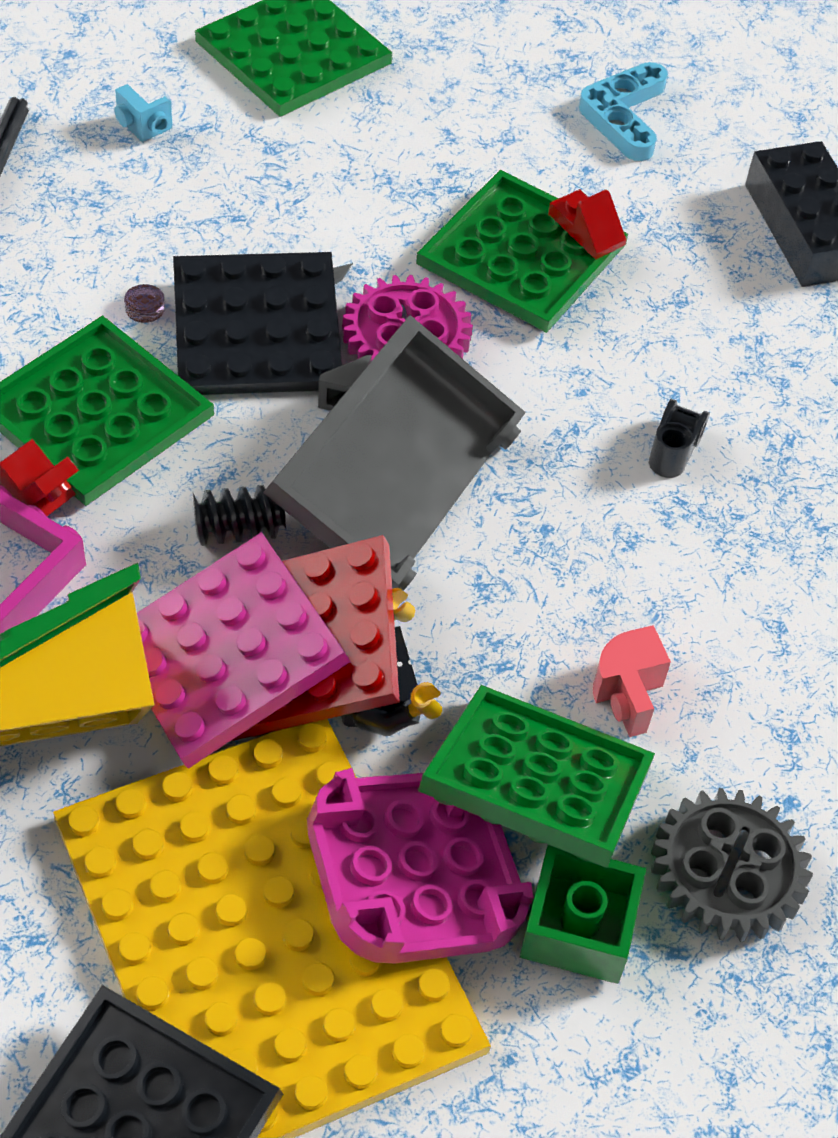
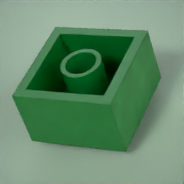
[519,844,647,984]

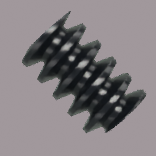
[193,485,286,546]

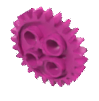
[342,275,473,360]

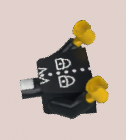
[341,588,442,736]

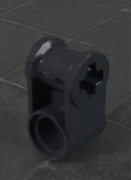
[648,398,710,478]

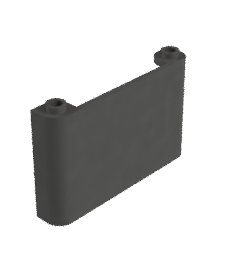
[263,315,526,591]

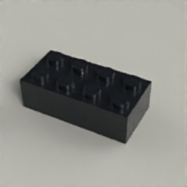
[745,141,838,287]

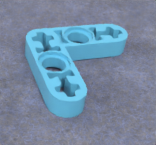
[579,62,668,161]

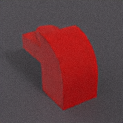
[0,439,79,516]

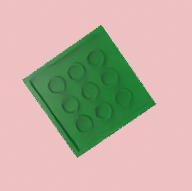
[195,0,393,117]
[416,169,628,333]
[0,315,214,506]
[418,685,655,868]

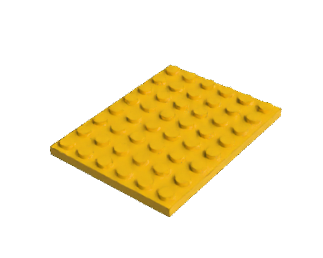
[53,719,491,1138]

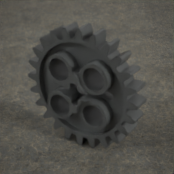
[651,788,813,942]

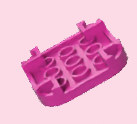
[307,768,534,964]

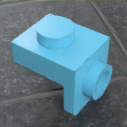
[114,84,173,142]

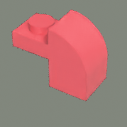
[593,625,671,737]

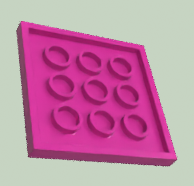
[137,532,350,768]

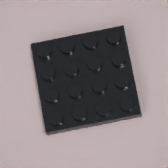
[173,252,342,395]
[0,985,283,1138]

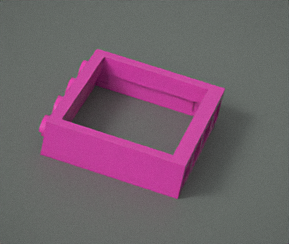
[0,485,86,634]

